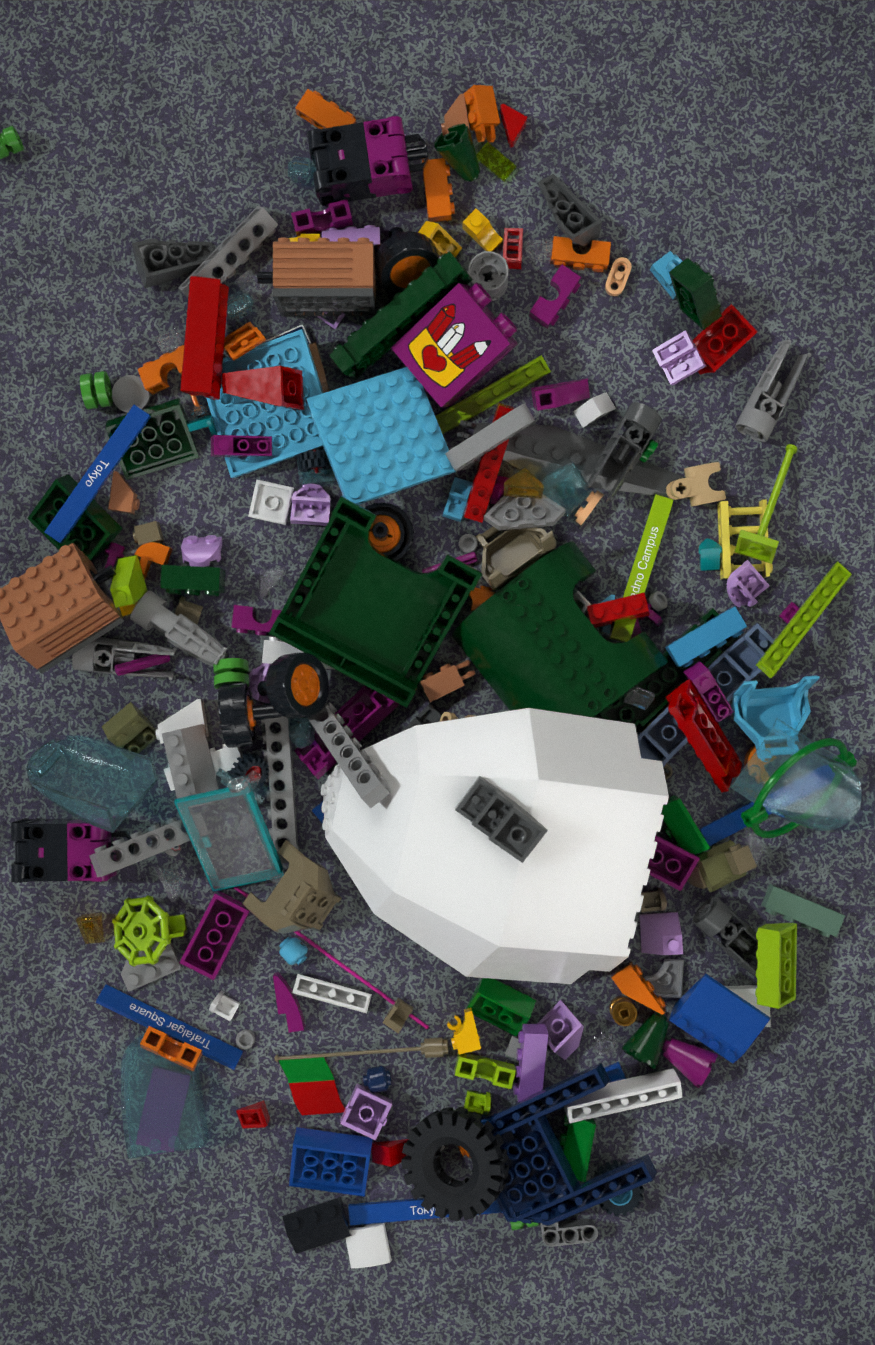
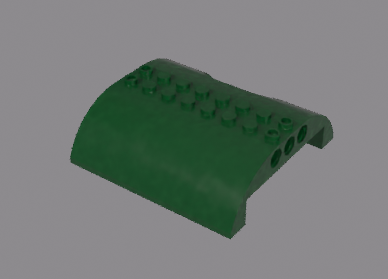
[269,496,482,708]
[452,541,669,718]

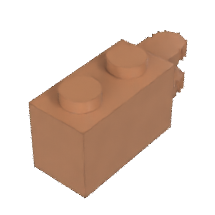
[420,660,476,702]

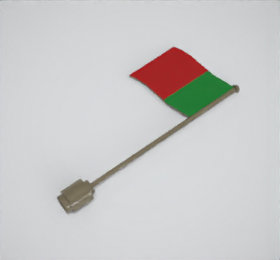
[274,1037,449,1115]

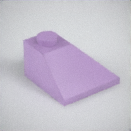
[639,912,683,955]
[537,1000,584,1060]

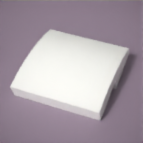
[346,1223,392,1269]

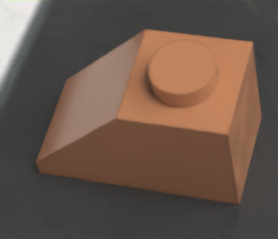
[441,93,470,135]
[108,471,140,514]

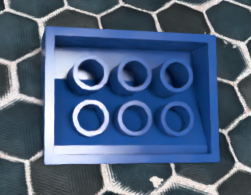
[669,974,770,1064]
[289,1127,373,1197]

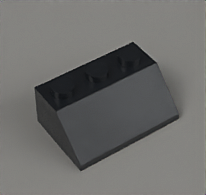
[282,1197,352,1254]

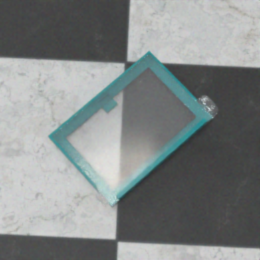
[174,776,285,891]

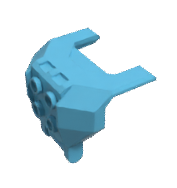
[731,676,819,758]

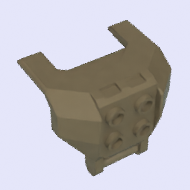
[475,526,557,590]
[242,840,342,934]

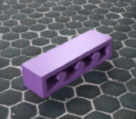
[513,1024,548,1102]

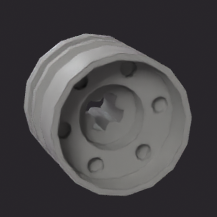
[468,251,508,301]

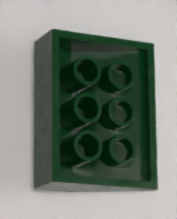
[105,398,199,480]
[27,474,123,561]

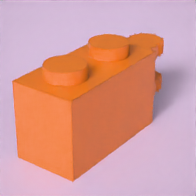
[464,85,500,142]

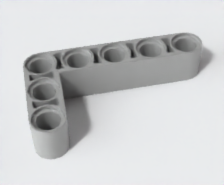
[445,404,535,471]
[540,1219,598,1247]

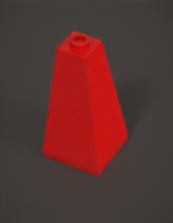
[222,366,304,410]

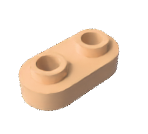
[605,257,632,296]
[574,490,604,525]

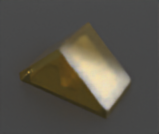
[504,467,543,499]
[76,912,105,944]

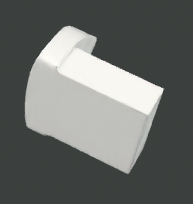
[209,991,240,1021]

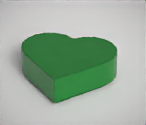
[639,439,658,463]

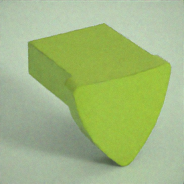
[464,1090,491,1116]

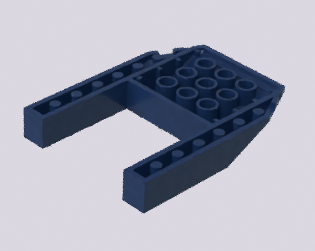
[490,1063,657,1225]

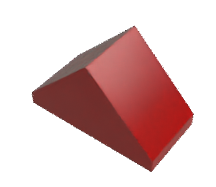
[500,104,528,148]
[236,1100,270,1128]
[371,1139,409,1167]

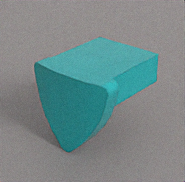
[187,415,217,436]
[698,538,722,571]

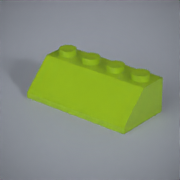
[755,923,797,1009]

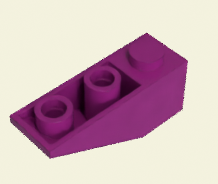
[531,378,590,411]
[211,435,272,457]
[684,661,734,723]

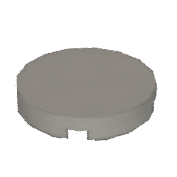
[112,375,151,413]

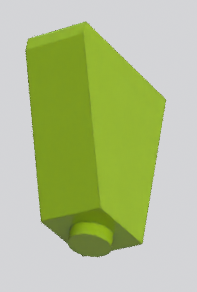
[110,555,148,608]

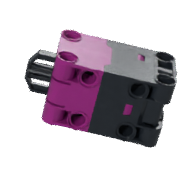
[307,116,429,206]
[11,817,134,883]

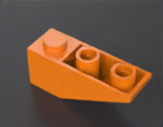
[611,962,666,1015]

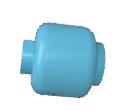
[279,936,308,965]

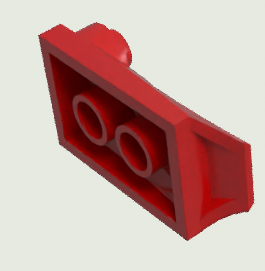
[693,304,757,375]

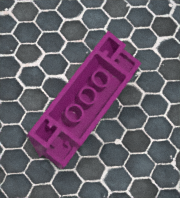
[294,686,399,779]

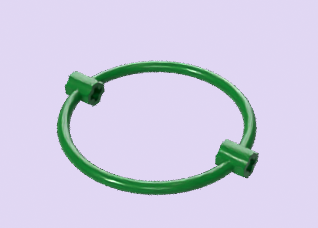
[741,738,857,838]

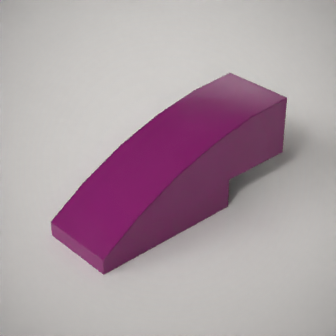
[273,972,305,1033]

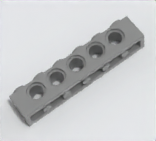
[178,206,278,298]
[89,810,209,877]

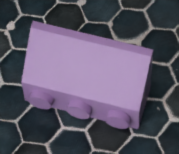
[322,225,381,255]

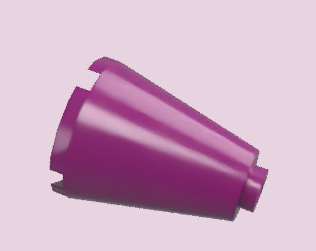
[662,1038,718,1088]

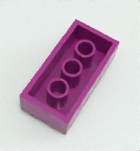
[179,890,250,980]

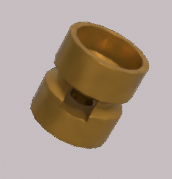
[609,996,637,1026]

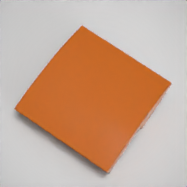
[224,322,266,361]

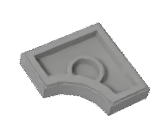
[644,958,684,998]

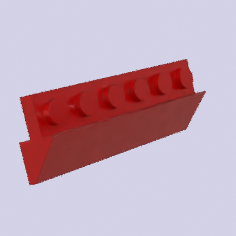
[180,276,229,400]
[666,679,742,792]

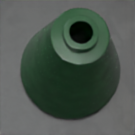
[434,124,480,182]
[621,1012,669,1070]

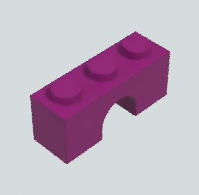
[291,199,353,237]
[529,264,581,329]
[231,605,282,636]

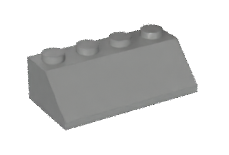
[162,724,220,808]

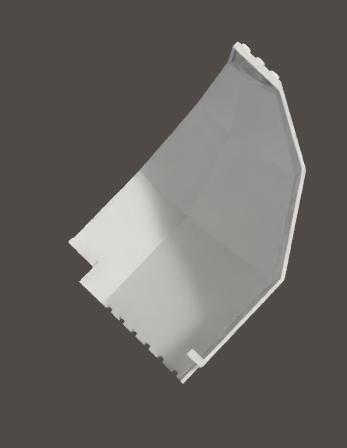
[321,708,669,984]

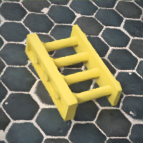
[717,499,773,580]

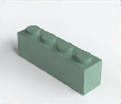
[761,884,845,938]

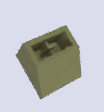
[102,702,156,759]

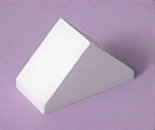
[573,392,616,428]

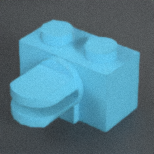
[650,251,683,299]

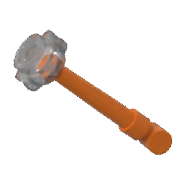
[190,395,208,419]

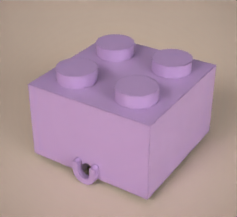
[340,1083,392,1140]

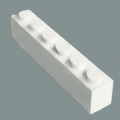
[564,1068,682,1123]

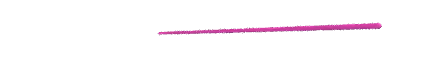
[234,887,429,1029]

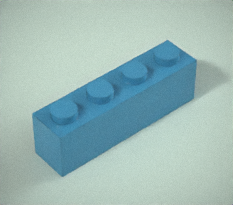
[665,606,747,668]

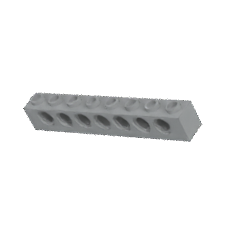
[308,698,390,808]
[261,716,299,863]

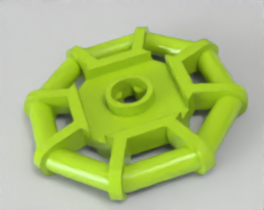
[112,895,171,967]

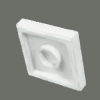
[248,479,294,525]

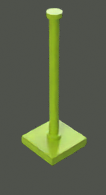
[735,444,798,564]

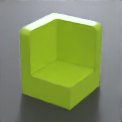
[168,914,188,938]

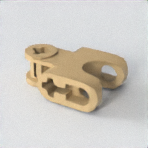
[666,462,726,507]

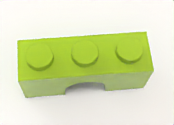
[454,1053,516,1089]

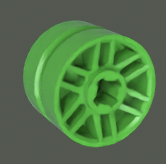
[80,371,113,410]
[213,658,250,690]

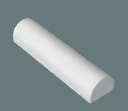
[292,974,372,1014]

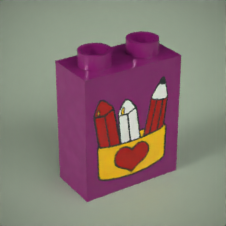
[391,282,518,408]

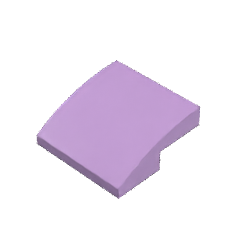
[652,330,706,385]

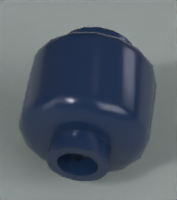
[363,1066,392,1093]

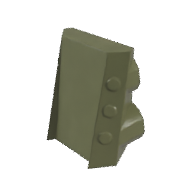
[697,840,747,892]

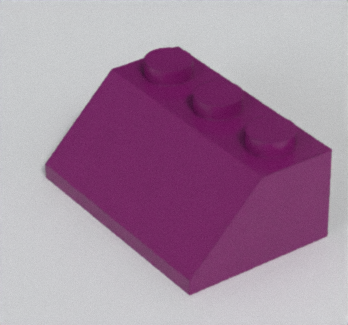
[648,835,700,891]

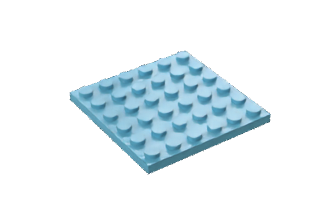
[206,329,323,478]
[305,367,456,505]

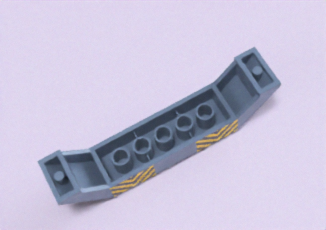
[637,623,775,767]

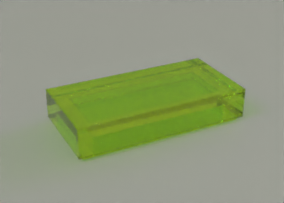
[476,142,517,182]

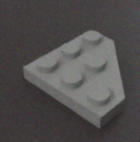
[484,479,566,530]
[121,916,182,992]

